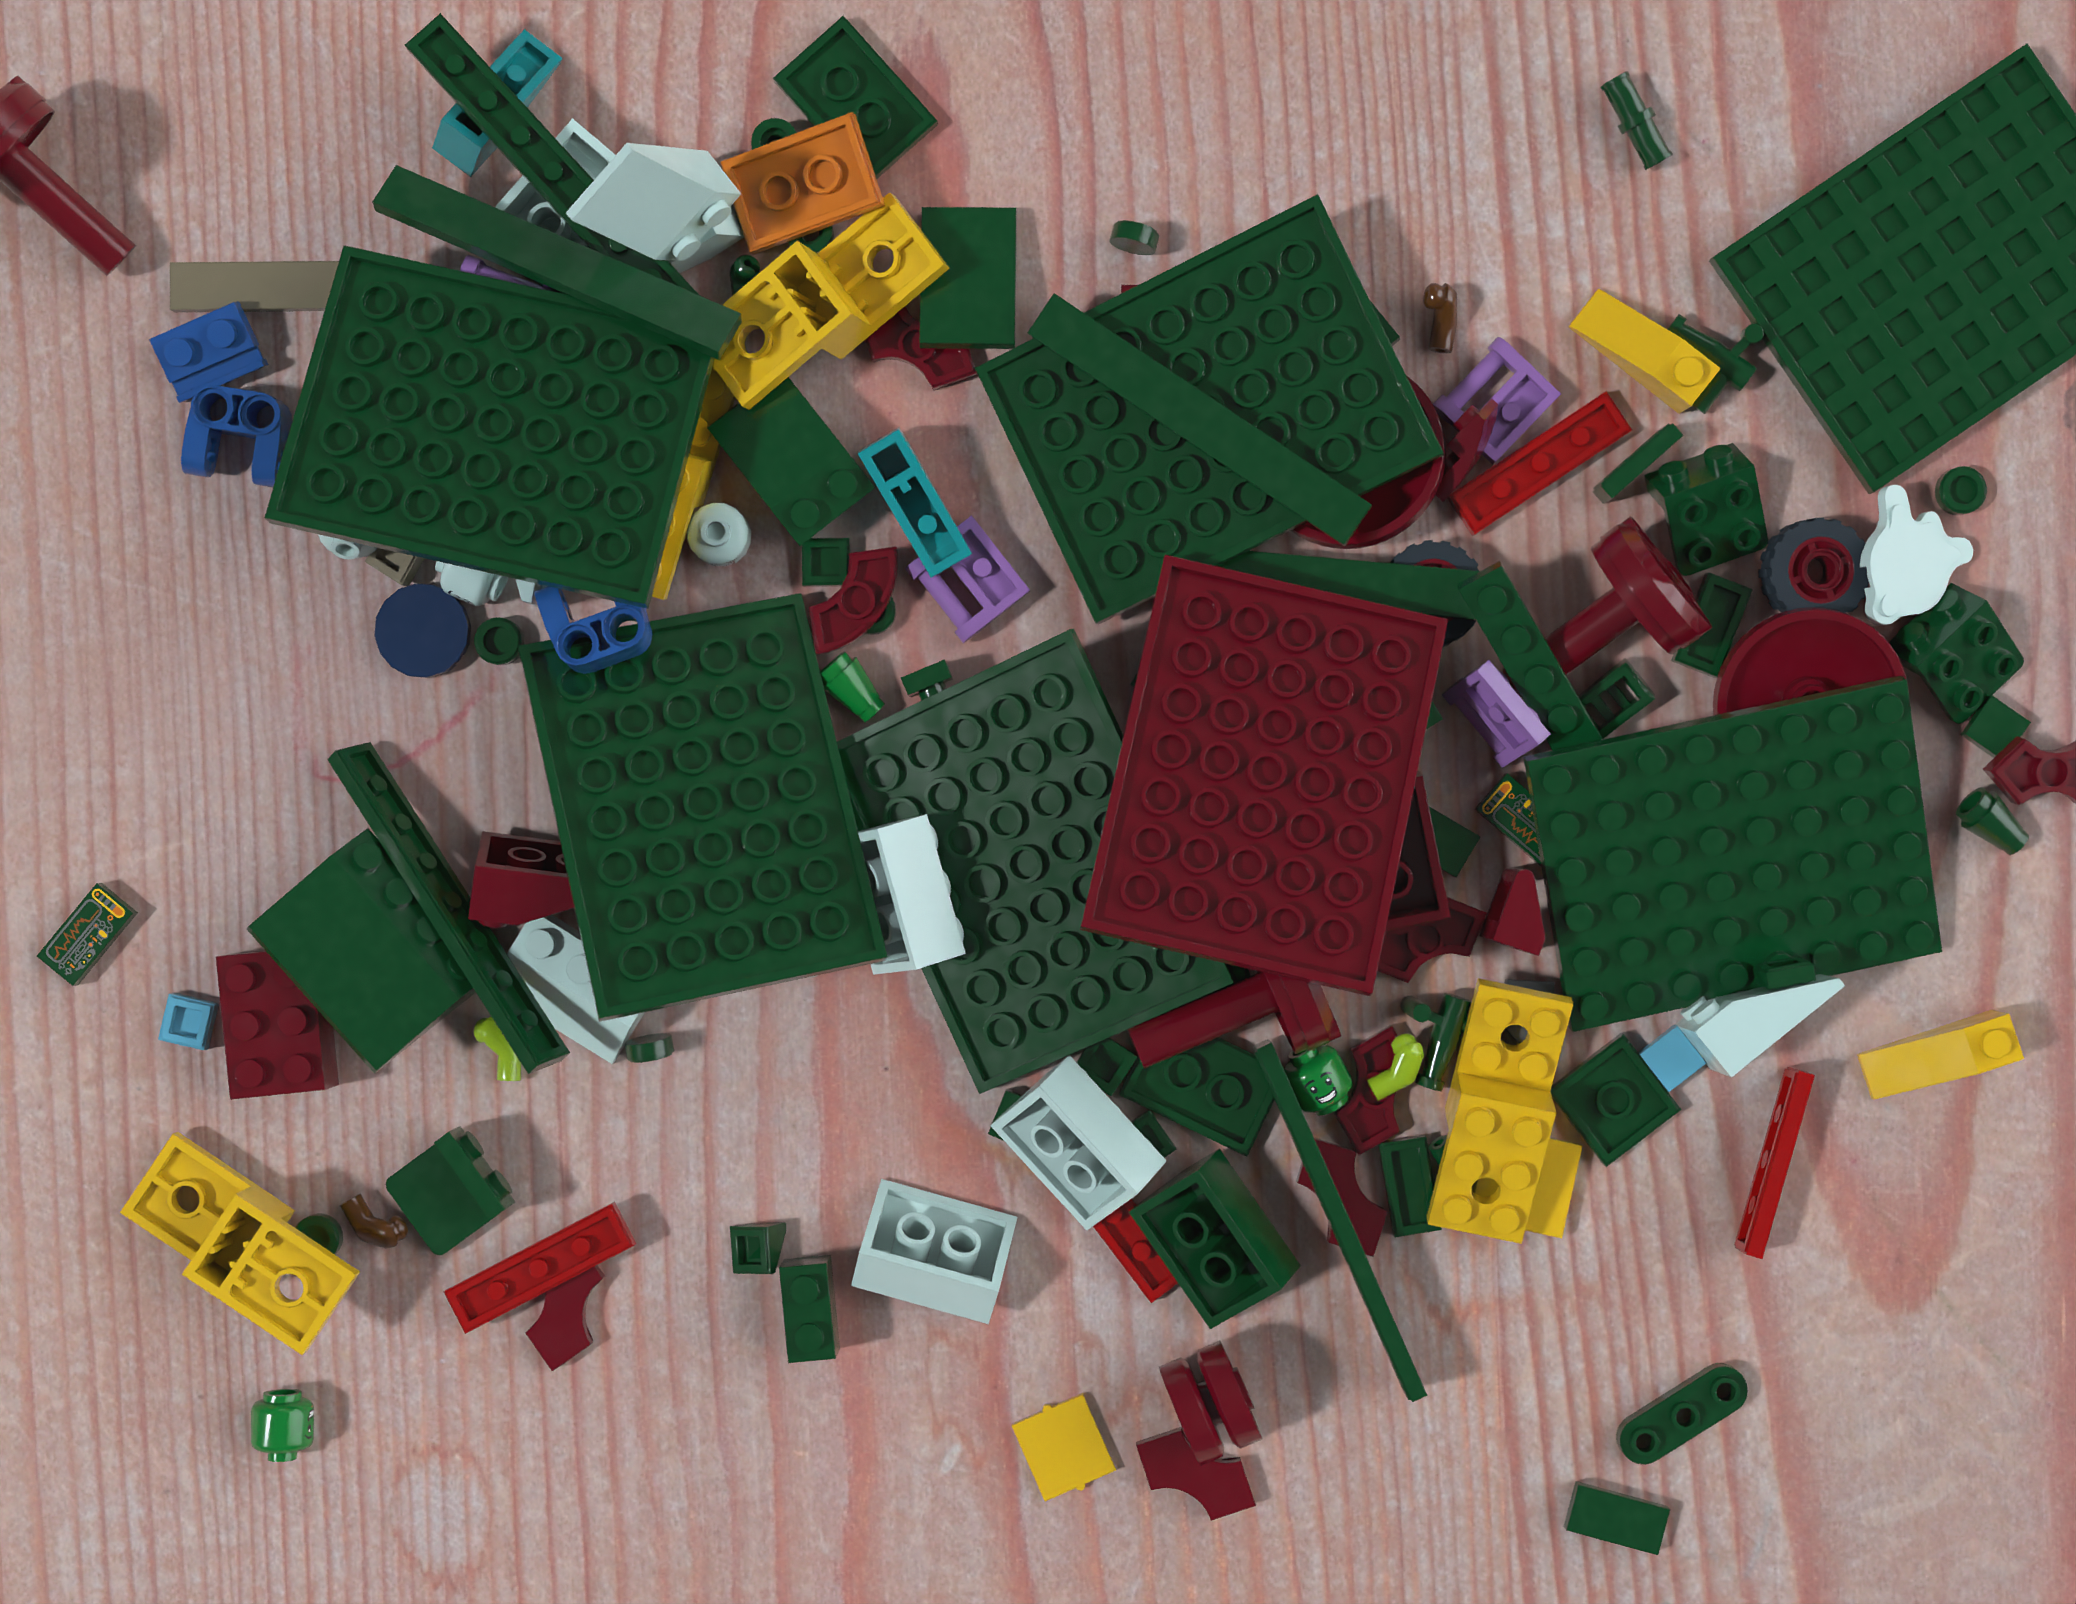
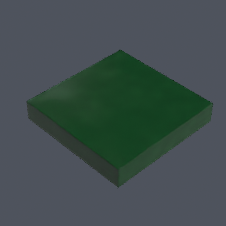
[1550,1033,1682,1167]

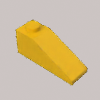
[1568,288,1721,414]
[1857,1010,2024,1100]

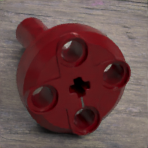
[0,76,136,276]
[1502,516,1712,698]
[1128,971,1341,1069]

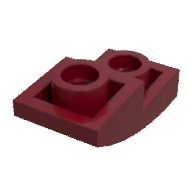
[1436,398,1498,502]

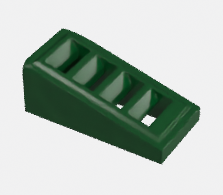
[1578,658,1656,739]

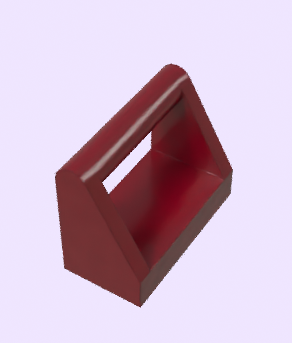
[1479,868,1545,956]

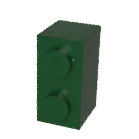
[779,1255,840,1363]

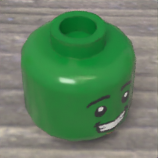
[1284,1045,1352,1116]
[251,1389,314,1462]

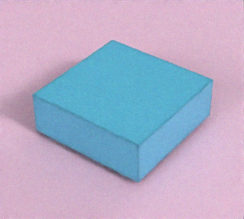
[158,993,219,1050]
[1638,1025,1706,1092]

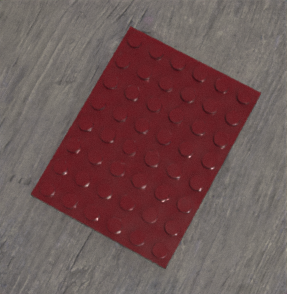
[1080,555,1448,996]

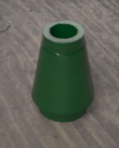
[1956,787,2029,855]

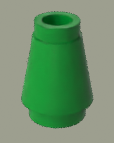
[820,651,885,722]

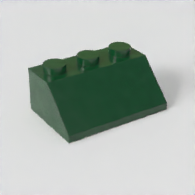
[1129,1148,1301,1329]

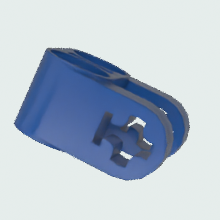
[181,385,292,487]
[534,586,652,674]

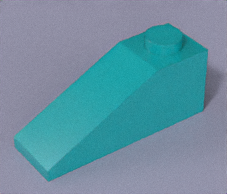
[432,29,563,177]
[858,427,972,578]

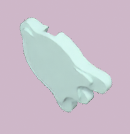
[1860,485,1973,625]

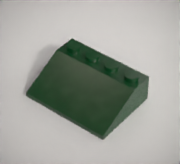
[247,828,476,1074]

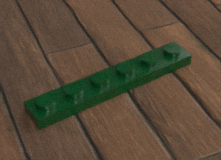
[1457,561,1603,750]

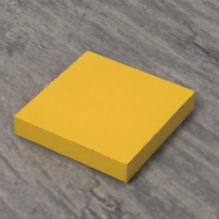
[1473,1138,1582,1239]

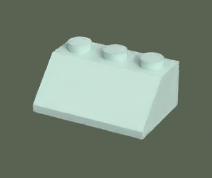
[858,814,966,975]
[507,915,645,1064]
[990,1055,1166,1230]
[851,1179,1018,1324]

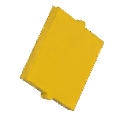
[1011,1393,1116,1501]

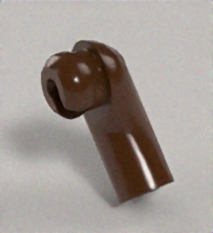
[1423,283,1457,353]
[340,1193,408,1249]

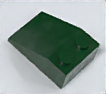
[707,377,875,546]

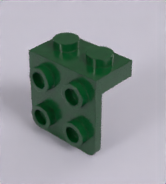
[1644,443,1768,576]
[1888,583,2024,724]
[385,1126,515,1255]

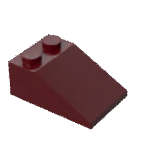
[468,831,574,928]

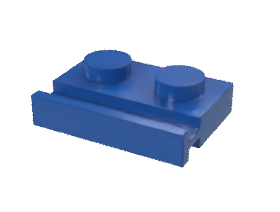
[149,301,269,403]

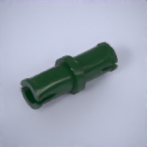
[1600,71,1673,170]

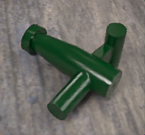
[1667,314,1764,414]
[1400,993,1502,1092]

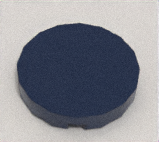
[374,584,471,678]

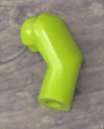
[474,1017,522,1081]
[1367,1033,1424,1101]

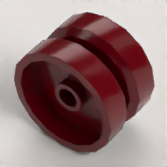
[1159,1340,1262,1466]

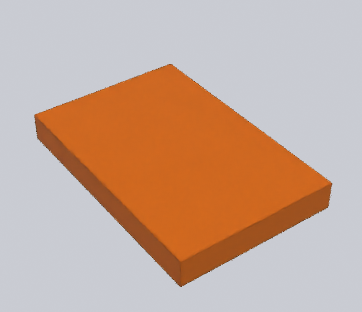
[720,112,885,254]

